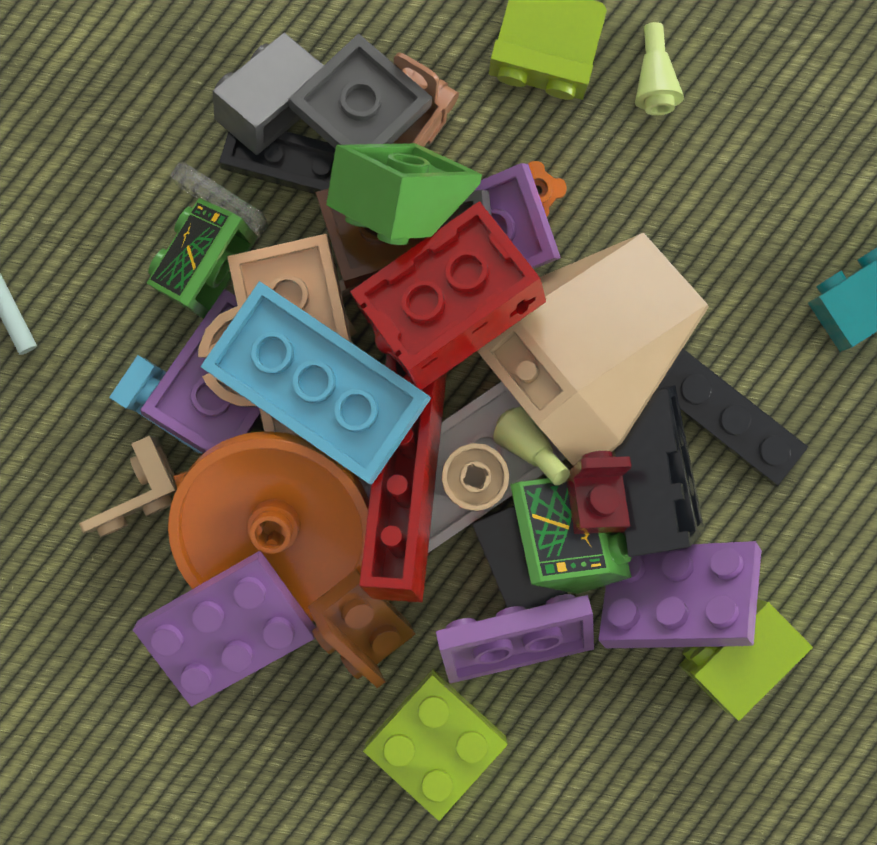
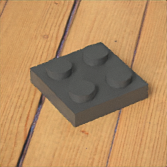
[288,33,432,148]

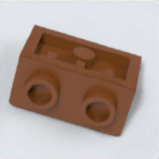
[308,569,416,688]

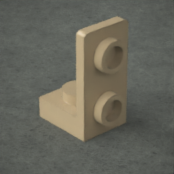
[79,435,177,538]

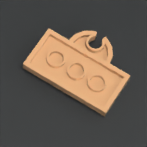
[198,234,352,436]

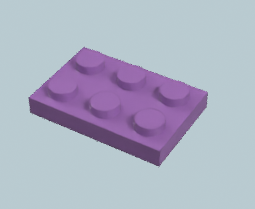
[140,289,261,453]
[599,541,762,648]
[133,551,315,707]
[436,594,594,684]

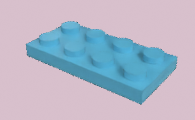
[200,281,431,485]

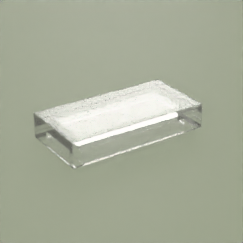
[170,162,268,239]

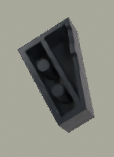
[614,385,705,557]

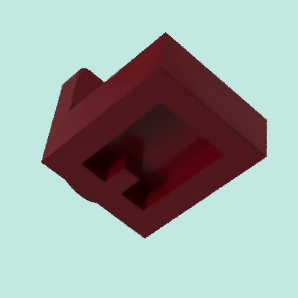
[567,451,632,534]

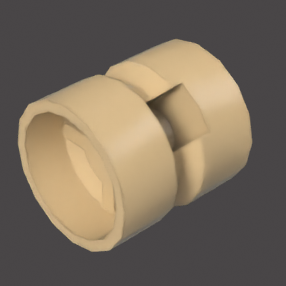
[441,443,509,511]

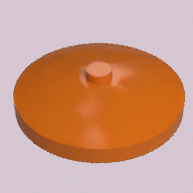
[168,431,369,621]

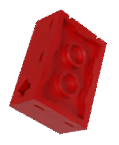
[350,201,546,390]

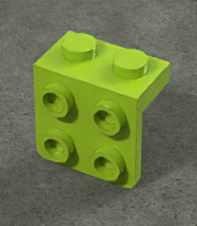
[489,0,607,100]

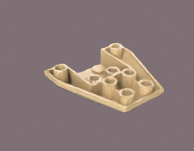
[477,233,709,466]

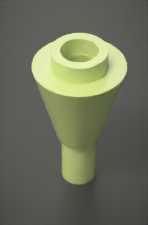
[635,22,684,115]
[493,406,570,485]

